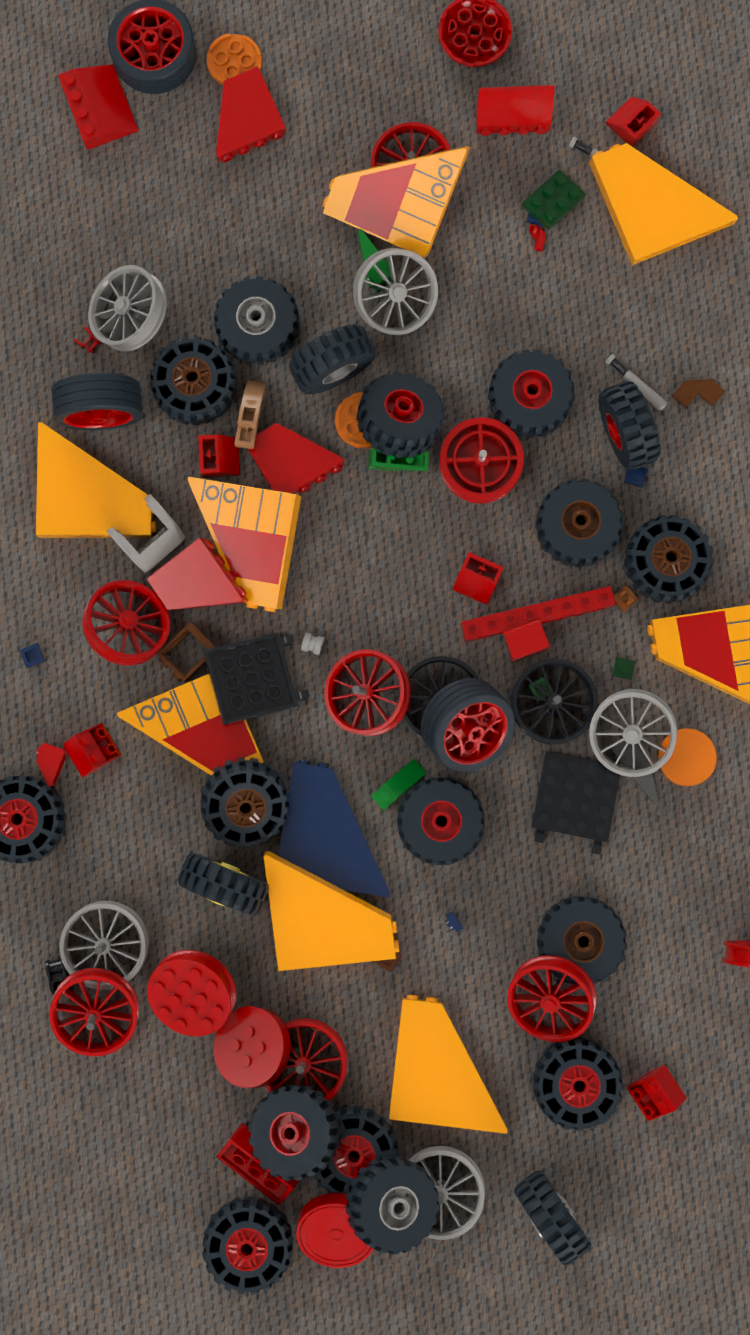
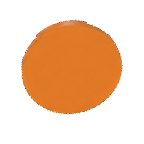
[207,33,262,85]
[335,392,372,449]
[658,728,717,786]

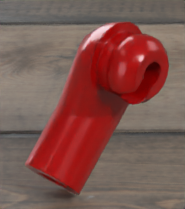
[528,224,546,252]

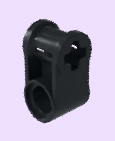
[45,959,71,995]

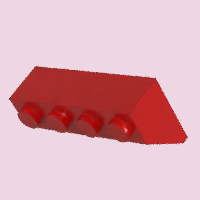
[216,1123,299,1205]

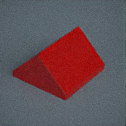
[503,619,550,663]

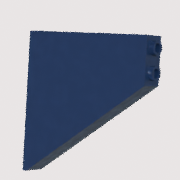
[278,760,390,898]

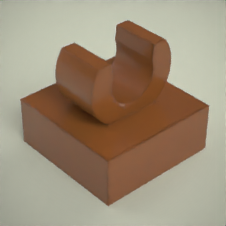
[613,585,638,612]

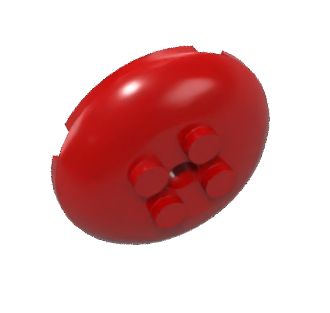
[438,0,512,67]

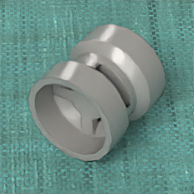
[301,632,325,655]

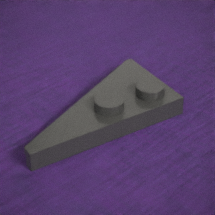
[607,740,658,803]

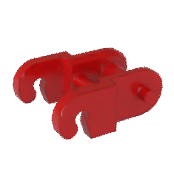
[73,327,102,354]

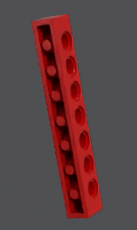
[460,586,615,643]

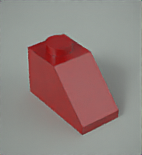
[36,742,67,787]

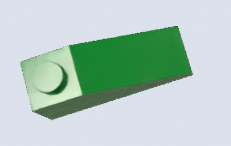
[358,229,391,291]
[368,447,429,471]
[371,759,426,811]

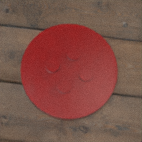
[213,1006,291,1088]
[296,1193,374,1268]

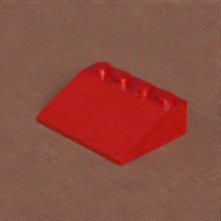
[58,64,139,150]
[475,85,555,136]

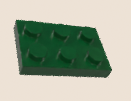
[521,170,586,231]

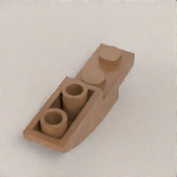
[235,380,266,449]

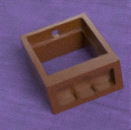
[157,622,215,683]

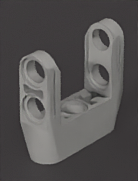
[106,494,186,573]

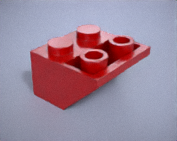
[605,97,661,147]
[198,434,240,478]
[452,552,504,605]
[63,723,121,778]
[626,1065,687,1121]

